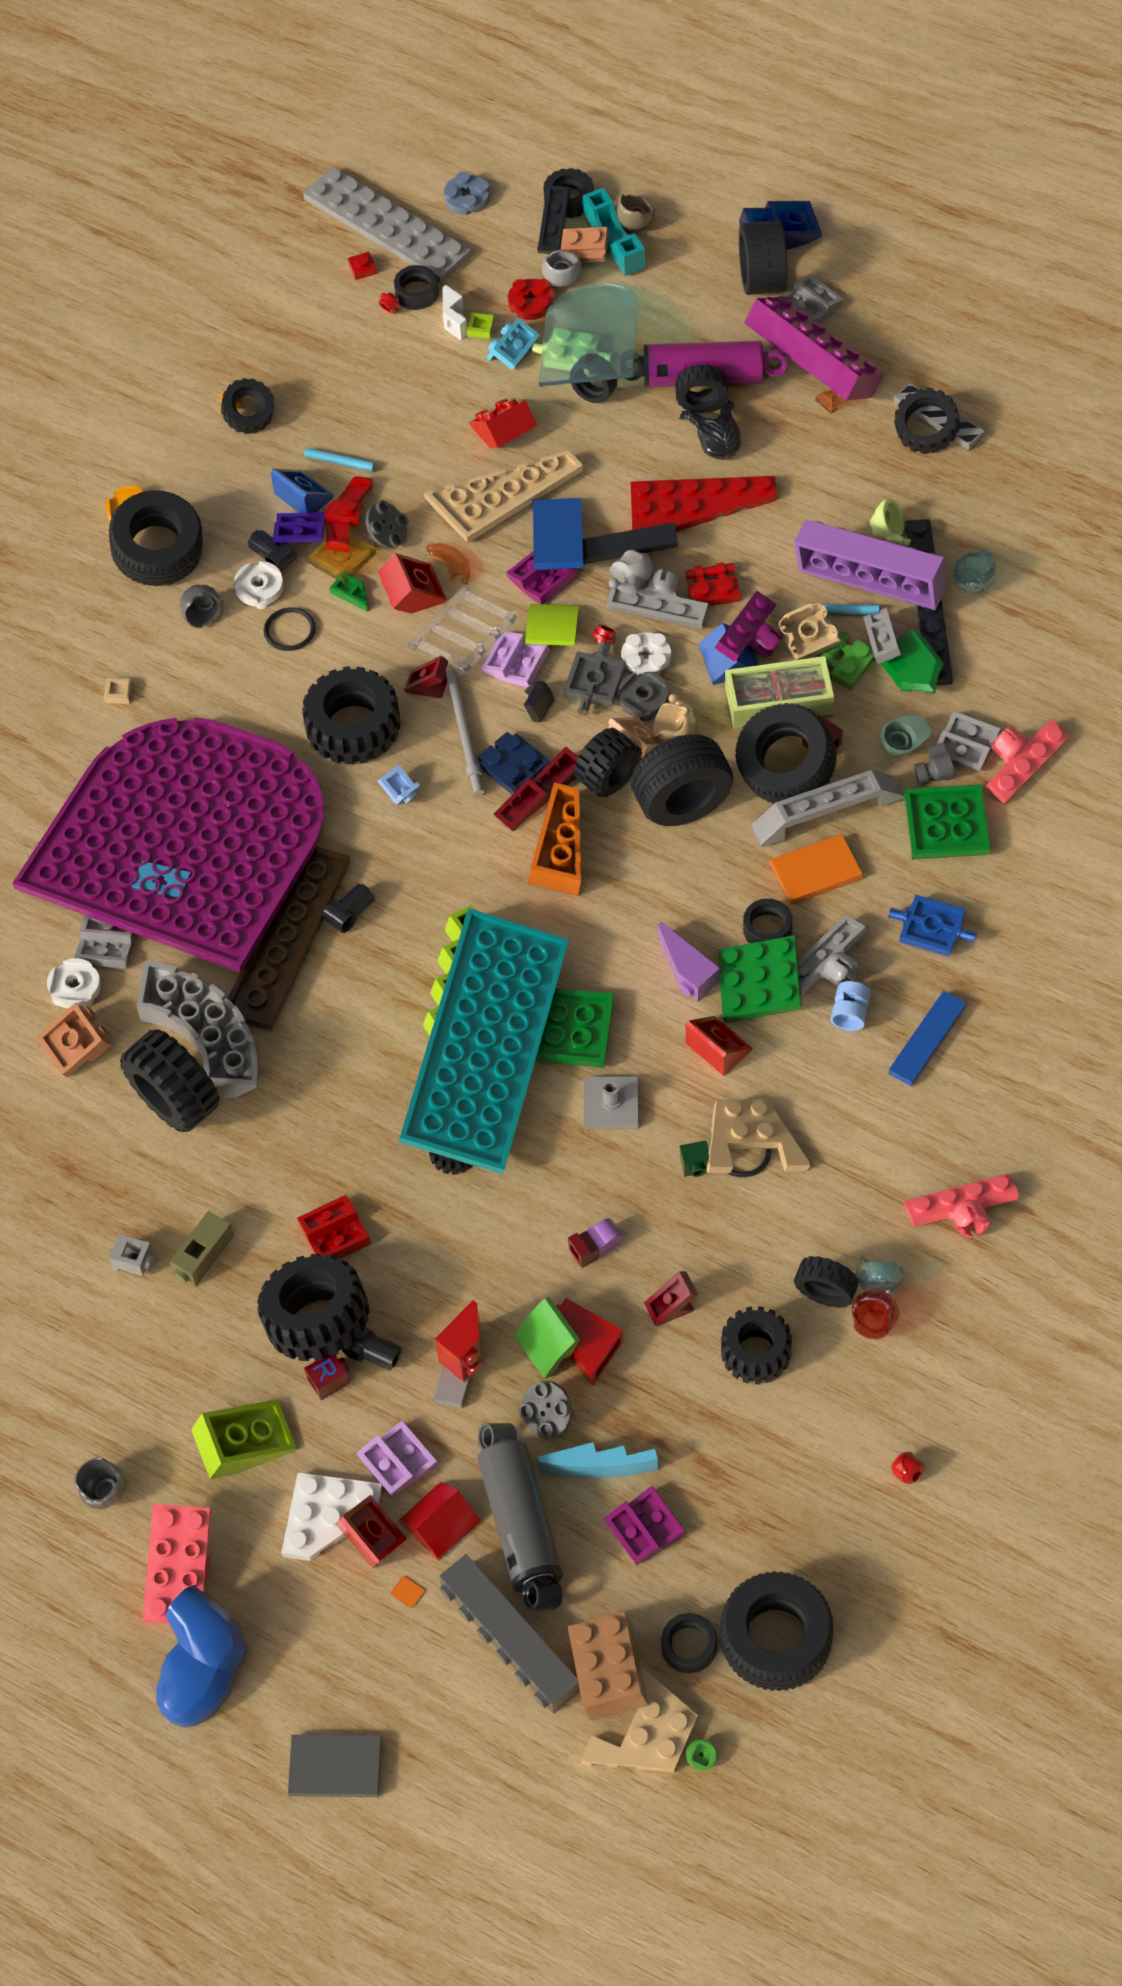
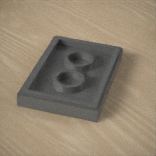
[288,1735,381,1797]

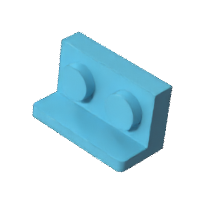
[486,317,540,370]

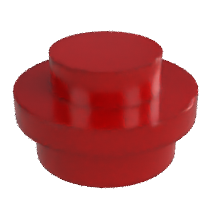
[378,292,400,314]
[592,624,616,645]

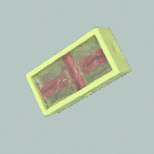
[725,656,834,729]

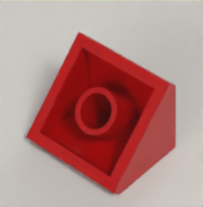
[685,1016,753,1076]
[399,1482,480,1560]
[336,1495,407,1568]

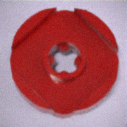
[508,279,554,320]

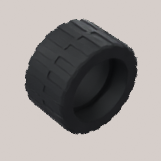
[739,220,788,295]

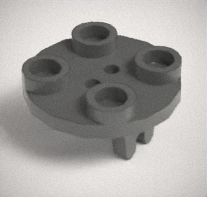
[365,500,409,549]
[519,1380,574,1439]

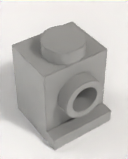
[109,1234,155,1276]

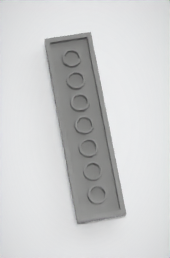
[303,166,471,283]

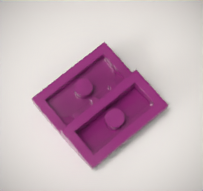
[506,551,577,604]
[603,1486,687,1565]

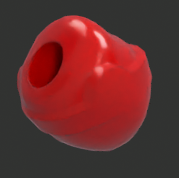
[891,1452,925,1484]

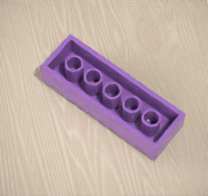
[794,519,947,610]

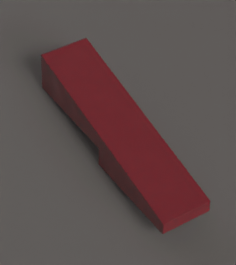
[493,747,578,831]

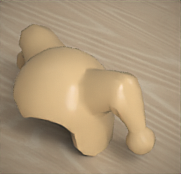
[652,694,696,742]

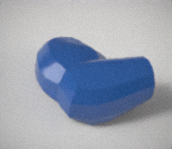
[156,1585,247,1727]

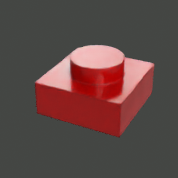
[347,252,377,280]

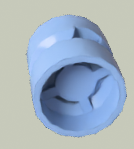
[830,981,871,1031]

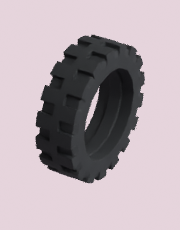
[894,388,960,454]

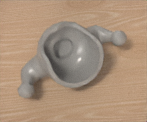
[609,550,654,597]

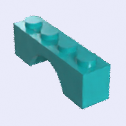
[583,187,646,276]

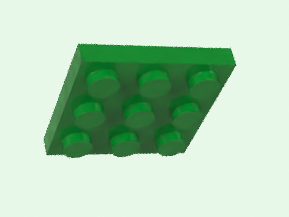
[904,784,990,860]
[718,935,803,1023]
[535,988,614,1068]

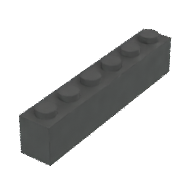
[439,1554,580,1713]

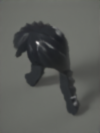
[679,400,741,460]

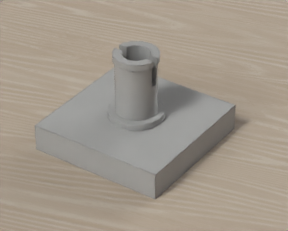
[584,1076,638,1130]

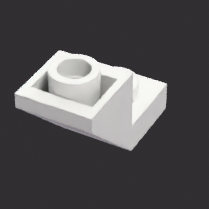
[443,285,467,340]

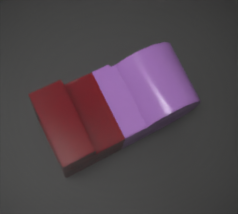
[568,1218,623,1268]

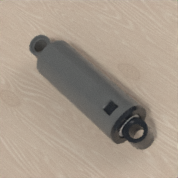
[477,1423,563,1610]

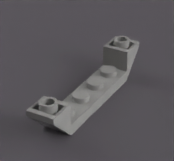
[751,770,904,848]

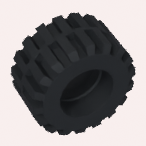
[574,727,641,798]
[721,1306,792,1385]

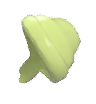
[869,499,911,546]

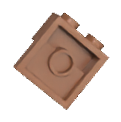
[36,1003,112,1078]

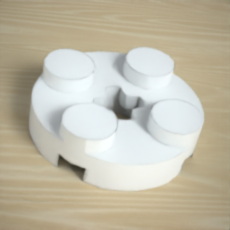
[234,561,284,609]
[621,632,671,675]
[47,958,101,1009]

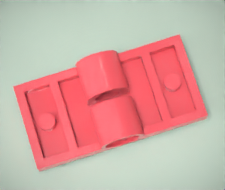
[143,1504,212,1624]

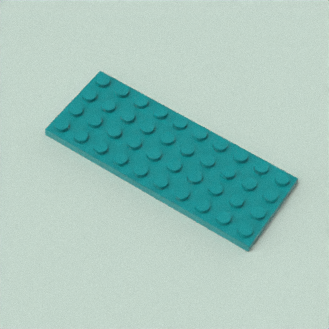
[398,908,569,1174]

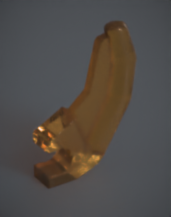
[426,543,470,585]

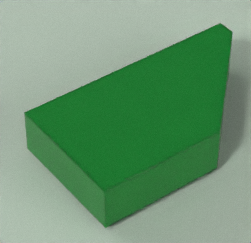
[329,572,369,612]

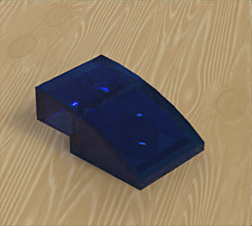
[739,201,822,250]

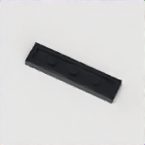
[583,522,678,564]

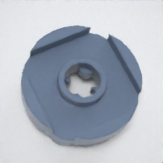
[444,172,489,215]

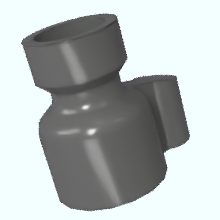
[914,742,955,784]

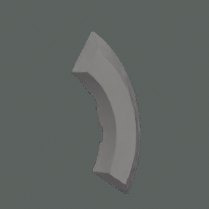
[136,961,258,1099]

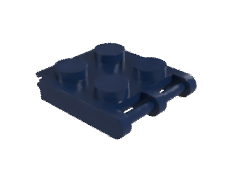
[478,732,550,795]

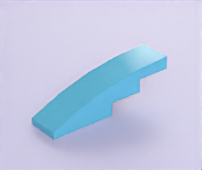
[538,1442,658,1478]

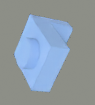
[378,764,421,805]

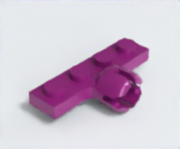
[714,591,783,662]

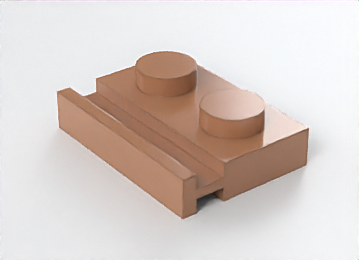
[561,227,610,263]

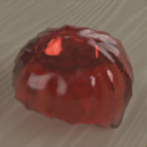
[851,1289,900,1340]

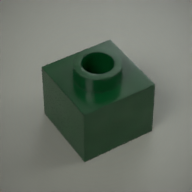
[680,1140,709,1177]

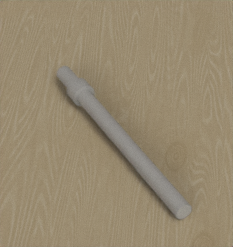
[446,670,484,796]

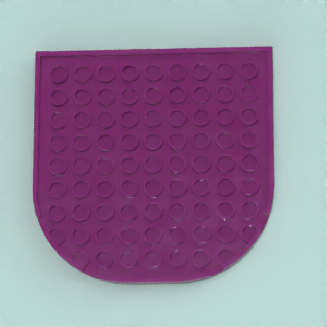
[12,718,324,973]

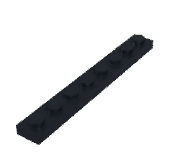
[905,519,953,685]

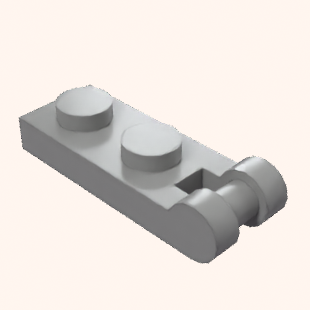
[864,607,901,664]

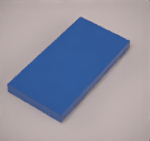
[533,498,583,570]

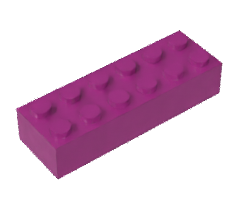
[744,296,885,401]

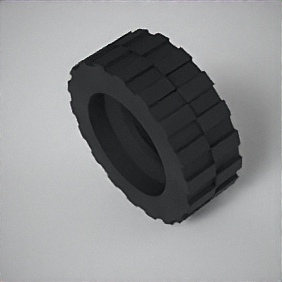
[543,168,594,218]
[675,364,729,413]
[221,378,274,434]
[794,1256,859,1308]

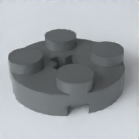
[618,671,668,721]

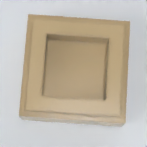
[104,678,133,704]

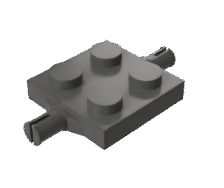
[563,641,625,716]

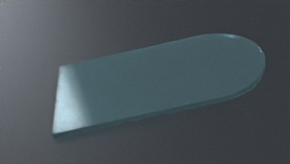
[538,284,639,387]

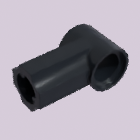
[248,530,297,572]
[322,883,375,933]
[341,1327,401,1371]

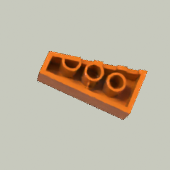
[528,782,581,896]

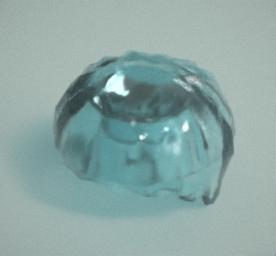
[953,549,996,593]
[856,1256,904,1296]

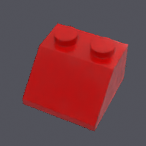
[378,553,447,614]
[435,1300,483,1382]

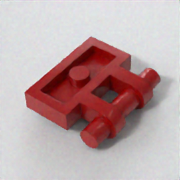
[685,562,741,606]

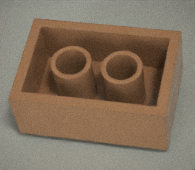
[568,1611,649,1721]

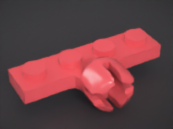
[985,719,1070,804]
[904,1173,1019,1238]

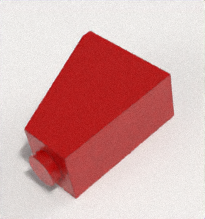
[556,1298,623,1385]

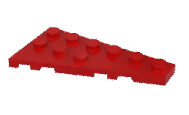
[630,476,777,531]

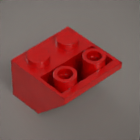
[469,398,538,448]

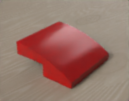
[297,1195,371,1259]

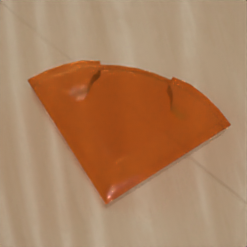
[815,390,838,414]

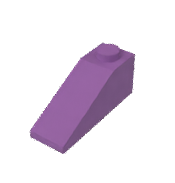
[658,922,720,1001]

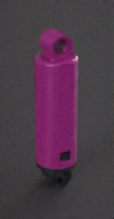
[620,341,787,387]

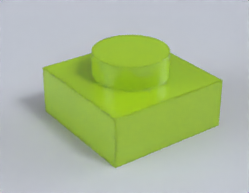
[467,313,494,339]

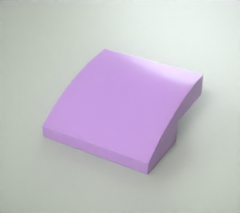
[481,631,551,687]
[356,1421,439,1496]

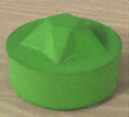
[686,1739,717,1770]

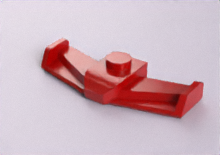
[324,476,373,553]

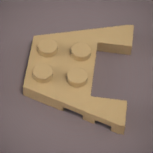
[707,1099,810,1173]
[581,1665,698,1773]

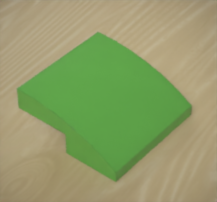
[514,1297,580,1379]

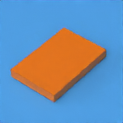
[770,834,863,905]

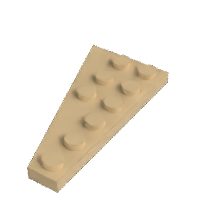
[424,450,583,543]

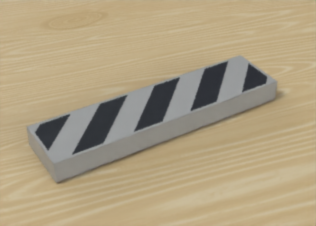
[894,383,984,450]

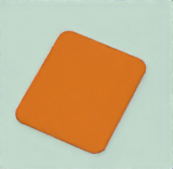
[390,1577,424,1608]

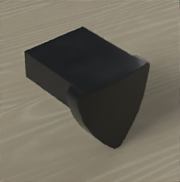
[524,681,555,722]

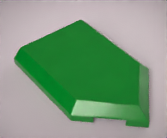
[880,629,943,694]

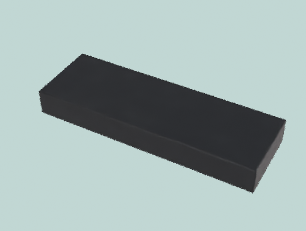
[537,185,571,254]

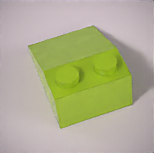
[191,1399,297,1479]

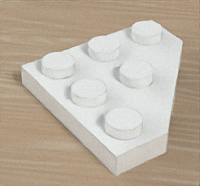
[281,1473,383,1561]

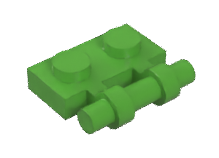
[820,632,875,690]

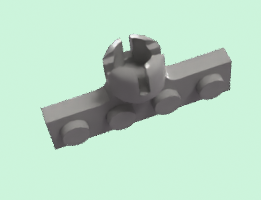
[606,568,709,629]
[799,914,867,996]

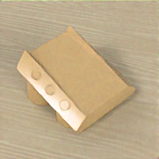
[776,603,842,660]

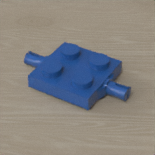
[888,894,977,957]

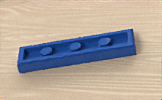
[888,991,966,1087]

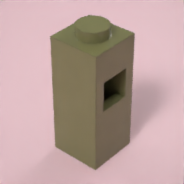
[170,1211,234,1286]

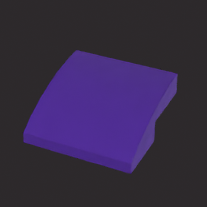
[273,512,326,543]

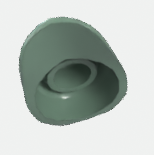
[880,714,932,756]

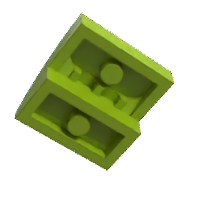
[525,604,579,646]

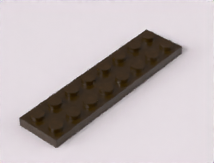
[228,846,351,1031]

